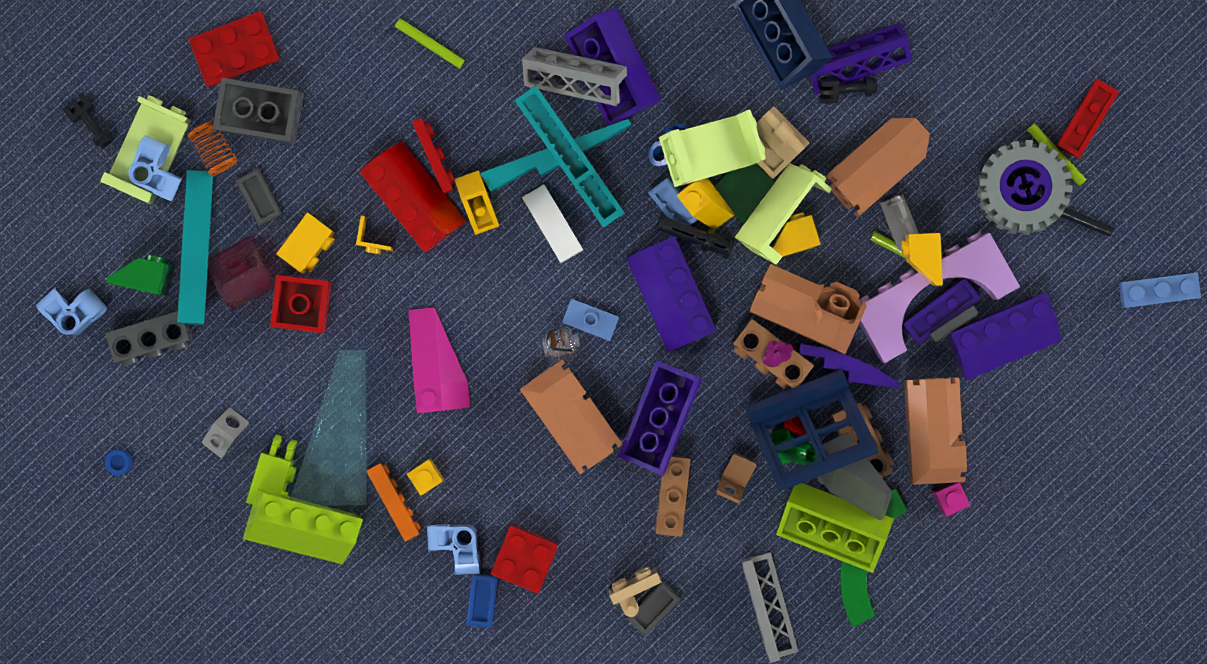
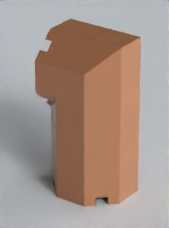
[825,118,930,217]
[750,264,867,354]
[520,359,623,474]
[904,377,967,485]

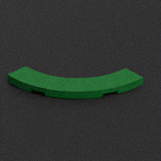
[840,488,907,628]

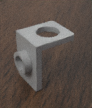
[202,408,249,458]

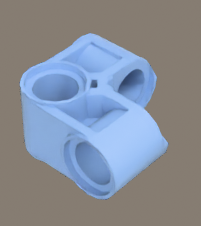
[128,135,182,202]
[36,287,107,335]
[427,524,481,575]

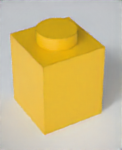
[407,458,445,495]

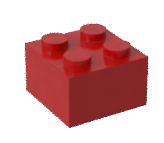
[270,275,332,333]
[490,523,559,594]

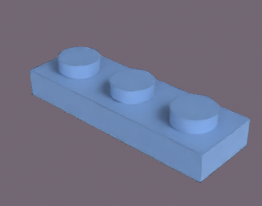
[1119,272,1201,308]

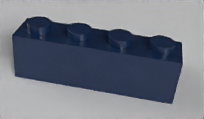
[733,0,832,90]

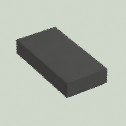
[235,168,283,226]
[928,306,978,342]
[627,581,681,637]

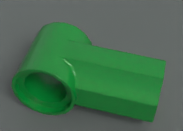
[770,429,818,465]

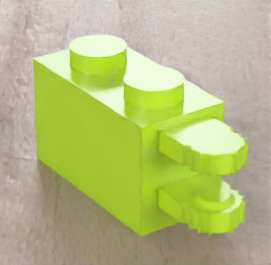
[246,435,297,505]

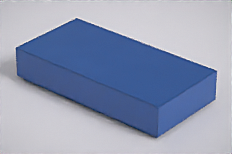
[466,573,498,628]

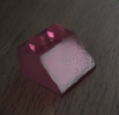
[208,236,276,311]

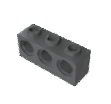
[105,311,194,367]

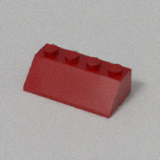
[359,141,467,254]

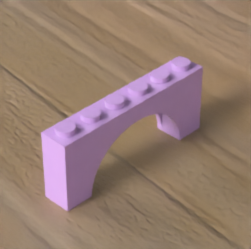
[859,232,1020,363]

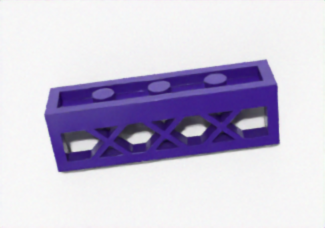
[810,23,912,95]

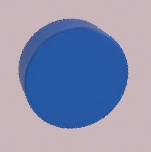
[105,449,133,475]

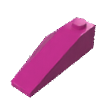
[409,307,470,413]

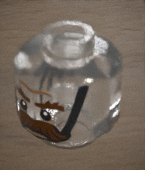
[541,326,581,362]

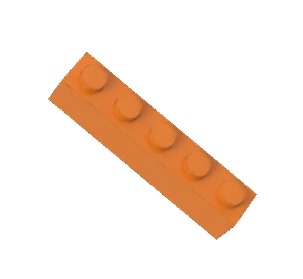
[367,463,421,542]

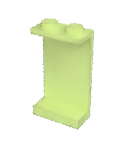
[100,95,191,205]
[659,110,766,187]
[734,163,832,265]

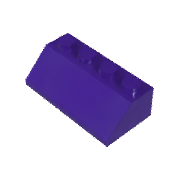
[564,8,661,126]
[626,236,716,352]
[947,293,1061,381]
[618,360,702,476]

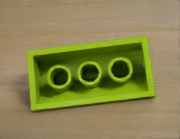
[776,483,894,573]
[243,488,363,564]

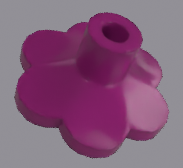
[763,341,793,367]

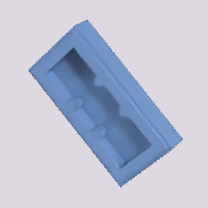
[648,176,698,231]
[562,299,619,341]

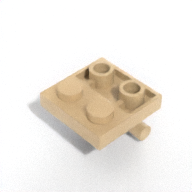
[756,106,809,179]
[609,566,661,617]

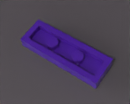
[902,278,981,345]

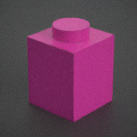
[931,482,970,516]

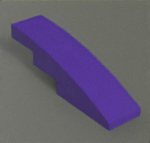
[797,344,900,388]

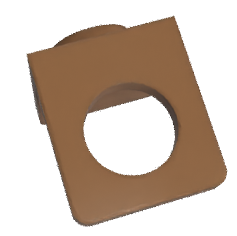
[716,453,757,503]

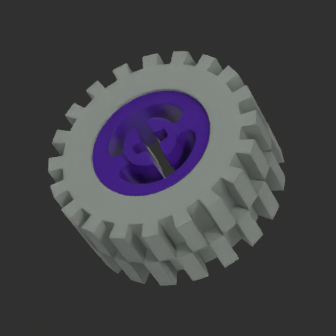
[977,140,1073,235]

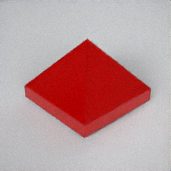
[784,416,812,437]

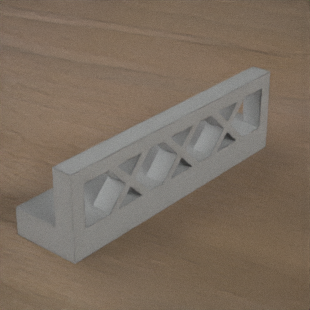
[522,47,627,106]
[740,552,798,663]

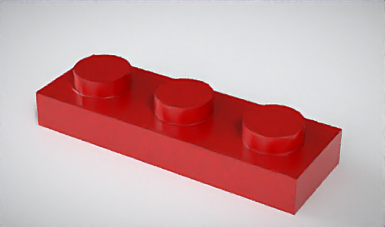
[1056,79,1119,159]
[412,118,456,195]

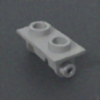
[880,194,919,251]

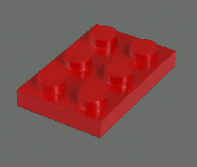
[188,11,281,88]

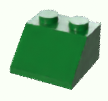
[106,255,174,296]

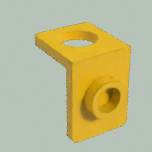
[356,215,393,255]

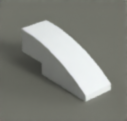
[522,185,583,263]

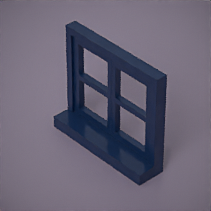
[745,369,879,492]

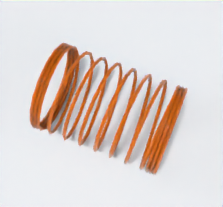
[188,120,238,176]

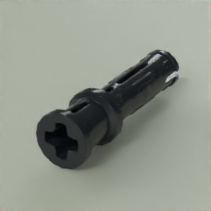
[656,214,735,259]

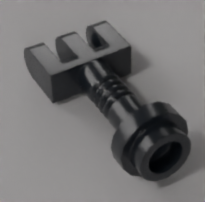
[819,75,877,104]
[63,93,114,149]

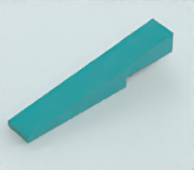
[514,85,624,228]
[480,119,631,193]
[177,170,213,326]

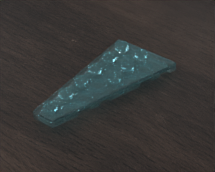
[291,350,367,505]

